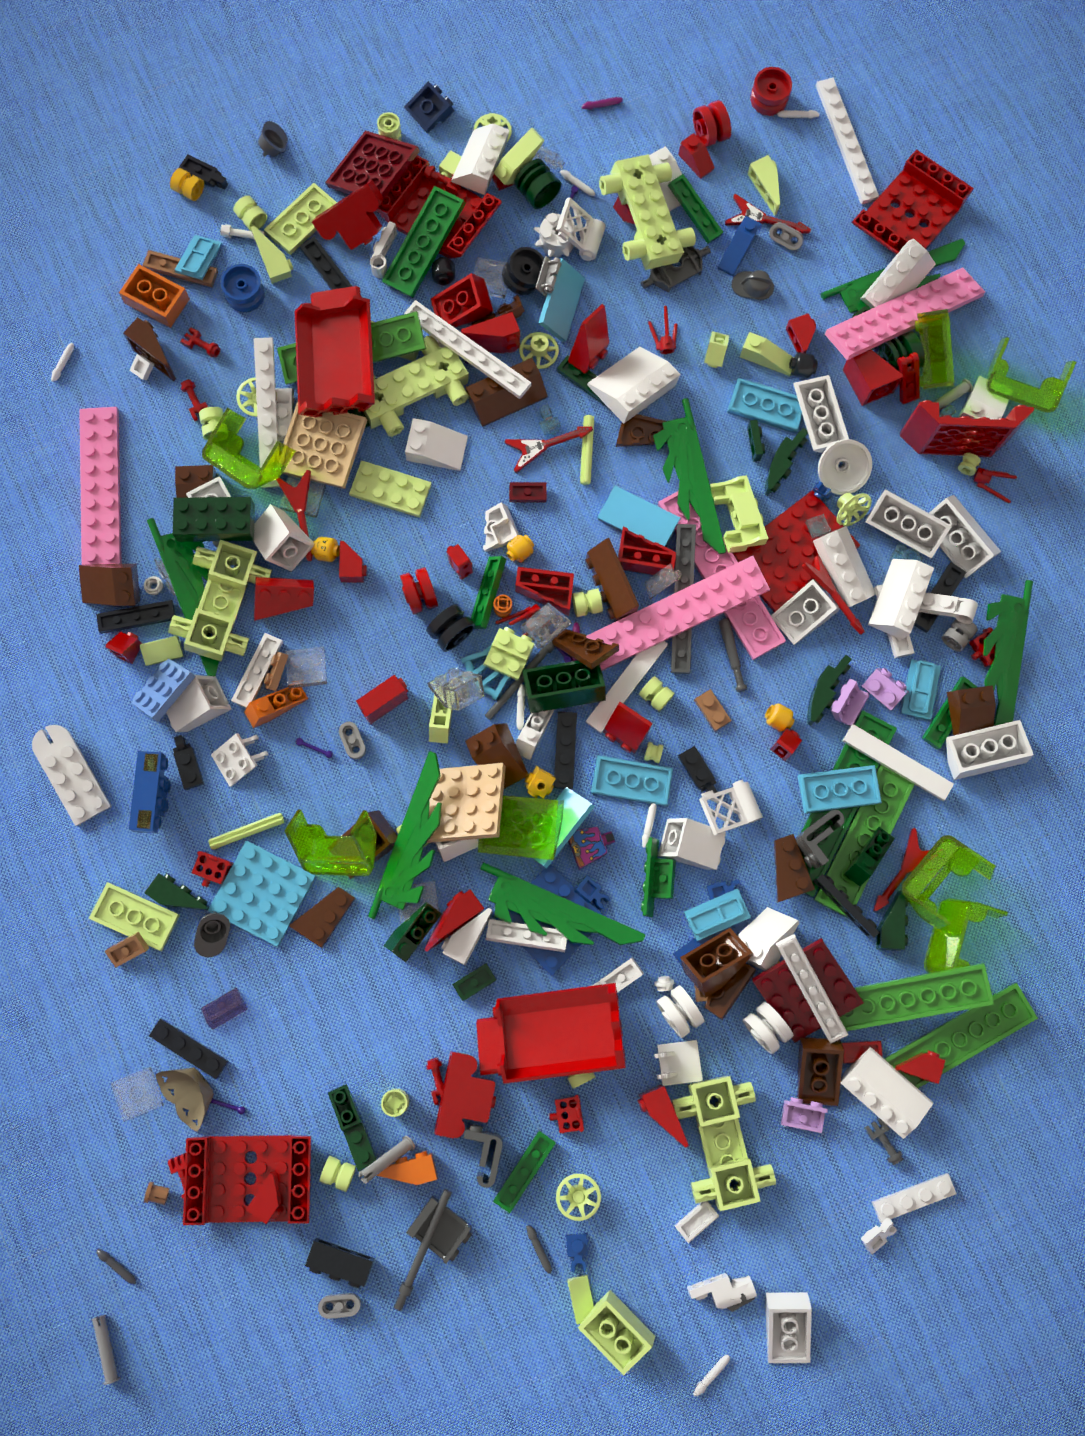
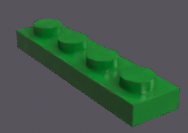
[668,174,724,244]
[471,556,507,629]
[922,676,977,749]
[493,1130,556,1214]

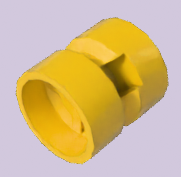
[170,168,204,201]

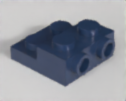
[404,81,455,133]

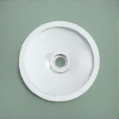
[818,439,872,495]

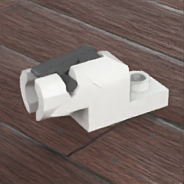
[687,1273,757,1312]

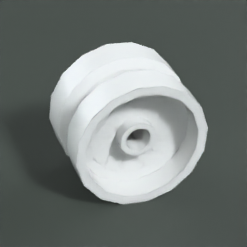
[656,985,705,1038]
[743,1002,794,1054]

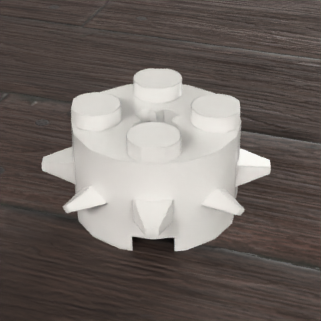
[534,213,580,257]

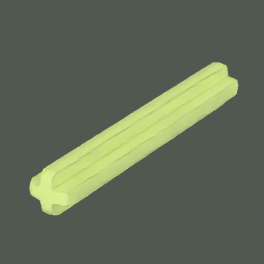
[580,415,594,485]
[208,813,284,850]

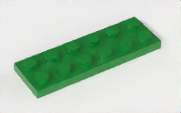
[382,186,466,298]

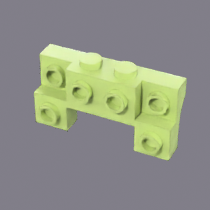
[710,475,768,553]

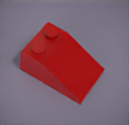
[430,273,493,328]
[568,304,609,373]
[461,312,520,354]
[603,702,653,754]
[425,889,484,952]
[637,1085,689,1147]

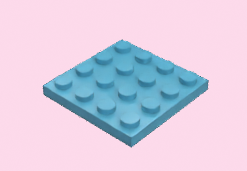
[208,840,316,947]

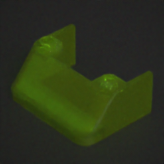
[915,309,955,391]
[986,337,1076,413]
[202,407,296,490]
[285,809,377,876]
[901,835,996,935]
[924,898,1008,973]

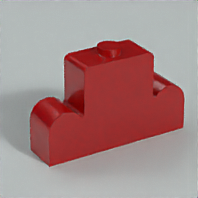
[312,180,383,250]
[434,1051,496,1138]

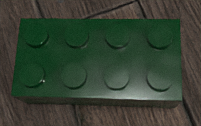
[173,497,255,542]
[522,661,606,713]

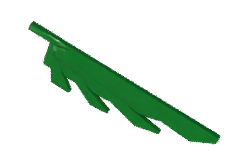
[820,239,965,313]
[653,398,726,554]
[147,518,219,677]
[983,580,1033,726]
[368,751,442,919]
[480,862,645,945]

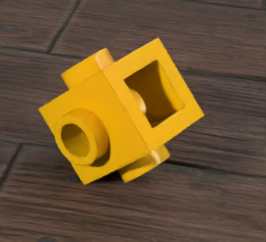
[525,766,556,799]

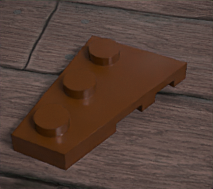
[471,295,525,325]
[616,414,667,447]
[552,629,619,669]
[774,834,815,903]
[289,887,355,948]
[705,963,756,1020]

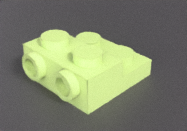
[483,627,534,681]

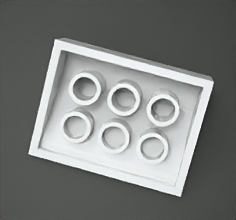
[587,347,681,424]

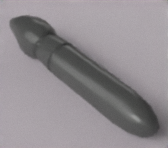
[526,1225,552,1274]
[96,1249,136,1284]

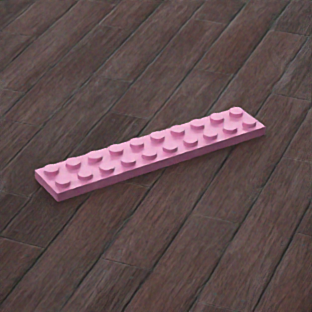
[825,268,985,360]
[80,407,122,565]
[658,491,786,660]
[586,556,770,671]

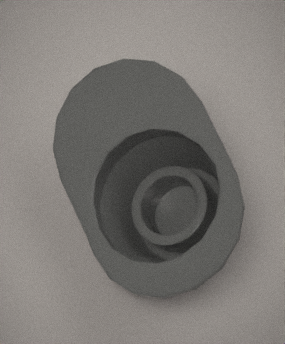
[258,121,287,157]
[732,270,774,300]
[194,911,230,957]

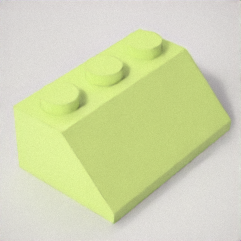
[578,1290,656,1375]

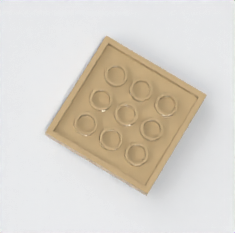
[274,401,367,489]
[427,763,506,843]

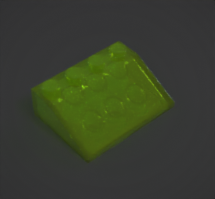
[478,795,564,860]

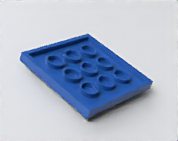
[496,864,604,976]

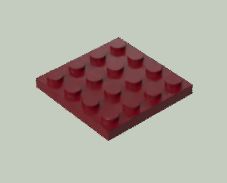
[325,130,420,200]
[752,938,864,1043]

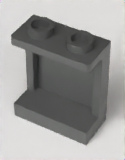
[406,1196,472,1264]

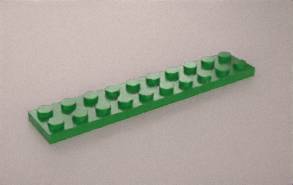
[800,711,897,898]

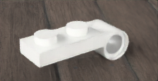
[370,221,397,278]
[276,388,294,442]
[919,593,978,624]
[592,957,644,993]

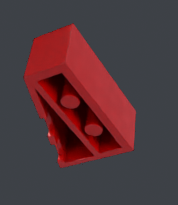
[618,526,676,578]
[515,567,574,616]
[254,577,314,621]

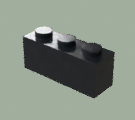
[305,1238,375,1288]

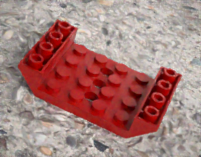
[852,149,974,255]
[376,155,502,259]
[900,400,1034,457]
[183,1135,311,1225]

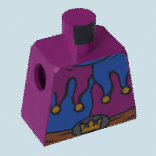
[568,827,615,870]

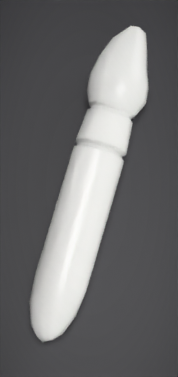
[777,110,820,119]
[560,170,595,196]
[51,343,74,381]
[516,684,526,730]
[642,803,657,848]
[693,1355,730,1396]

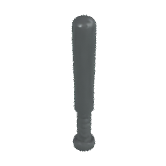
[719,618,747,692]

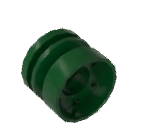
[514,158,562,209]
[879,331,925,371]

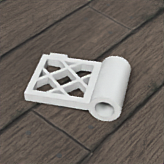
[556,198,606,261]
[699,780,763,835]

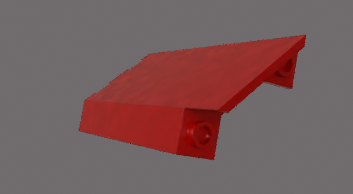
[295,286,375,418]
[476,983,626,1084]

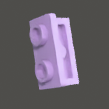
[862,667,909,711]
[831,679,869,726]
[781,1097,828,1133]

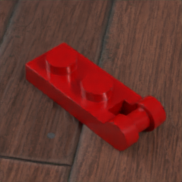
[897,352,920,404]

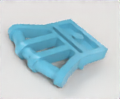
[461,644,526,701]

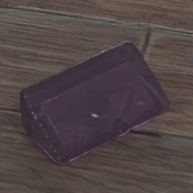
[201,988,247,1029]

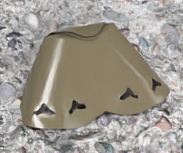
[156,1068,214,1132]

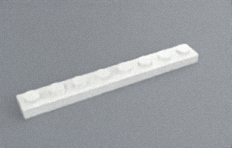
[816,78,879,205]
[404,300,531,399]
[254,337,280,488]

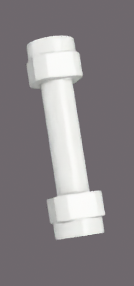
[221,225,265,242]

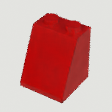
[843,349,903,406]

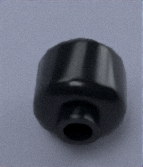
[432,257,455,285]
[789,352,818,378]

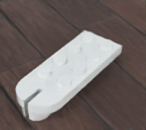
[32,725,112,826]

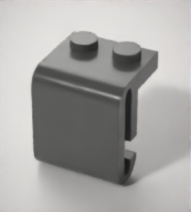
[795,810,844,869]
[464,1124,503,1188]

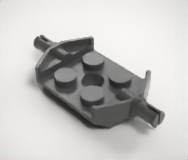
[641,246,711,292]

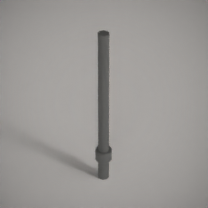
[485,630,561,720]
[394,1189,452,1311]

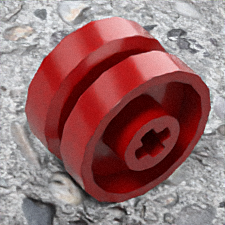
[750,67,792,116]
[693,100,731,147]
[400,567,438,615]

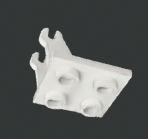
[211,733,269,787]
[654,1040,703,1086]

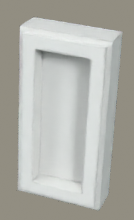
[674,1201,719,1243]

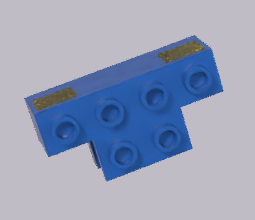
[129,751,171,833]

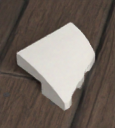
[483,502,519,552]

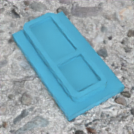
[174,235,222,280]
[900,659,941,721]
[684,888,751,941]

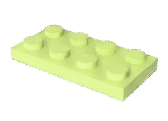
[264,183,337,255]
[349,460,432,518]
[89,882,180,951]

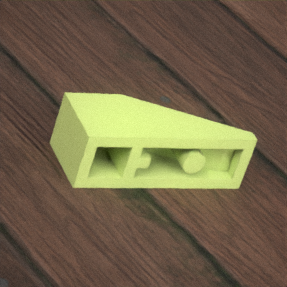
[493,128,545,185]
[747,155,780,215]
[251,226,294,283]
[740,332,794,376]
[429,684,455,744]

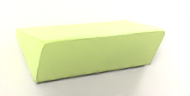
[140,636,184,666]
[567,1275,594,1325]

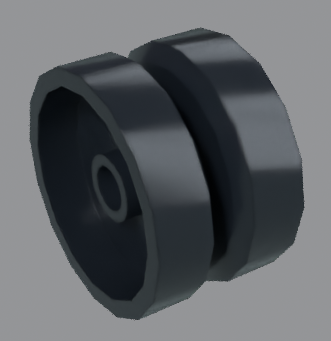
[502,247,544,295]
[426,604,475,652]

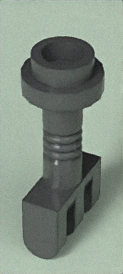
[864,1118,903,1165]

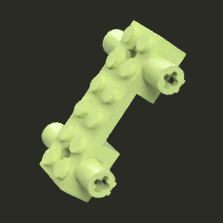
[599,154,696,270]
[363,335,469,437]
[168,540,272,662]
[671,1076,776,1211]

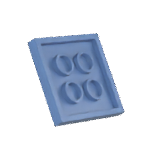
[131,658,196,722]

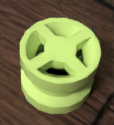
[958,453,981,476]
[644,742,663,764]

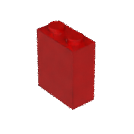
[356,674,409,724]

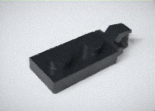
[179,155,228,190]
[173,735,204,790]
[678,746,717,793]

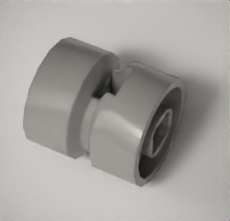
[942,619,978,652]

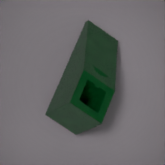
[844,827,895,886]
[144,873,209,911]
[876,890,908,951]
[383,902,442,962]

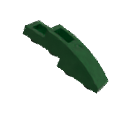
[765,428,808,496]
[807,655,852,726]
[328,1084,377,1172]

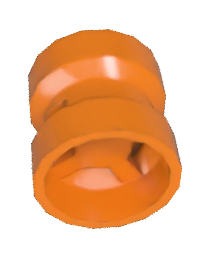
[493,594,512,618]

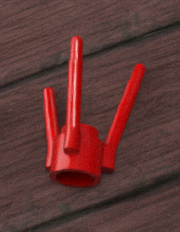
[648,306,678,354]
[973,467,1017,503]
[495,604,544,636]

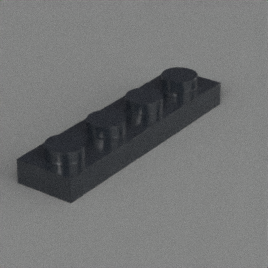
[300,237,352,290]
[914,562,966,633]
[96,600,176,634]
[554,712,577,789]
[813,874,879,939]
[149,1018,228,1079]

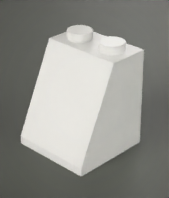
[254,504,314,572]
[166,675,232,732]
[658,818,726,870]

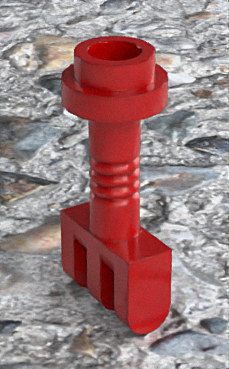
[423,165,461,195]
[180,327,221,357]
[181,379,208,422]
[426,1057,444,1105]
[168,1153,186,1199]

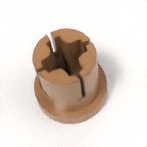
[144,1181,170,1205]

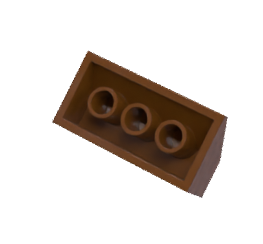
[466,358,548,427]
[585,538,639,622]

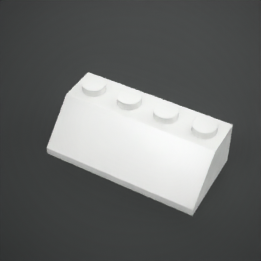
[451,123,510,195]
[860,239,936,309]
[793,375,849,453]
[866,489,952,559]
[929,495,1001,578]
[813,526,876,607]
[868,559,934,640]
[946,720,1034,780]
[841,1047,933,1139]

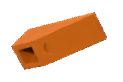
[244,683,308,728]
[376,1151,438,1185]

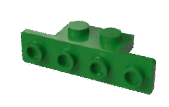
[641,837,676,918]

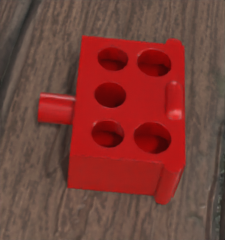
[446,544,473,580]
[969,627,996,667]
[192,851,233,887]
[549,1094,585,1133]

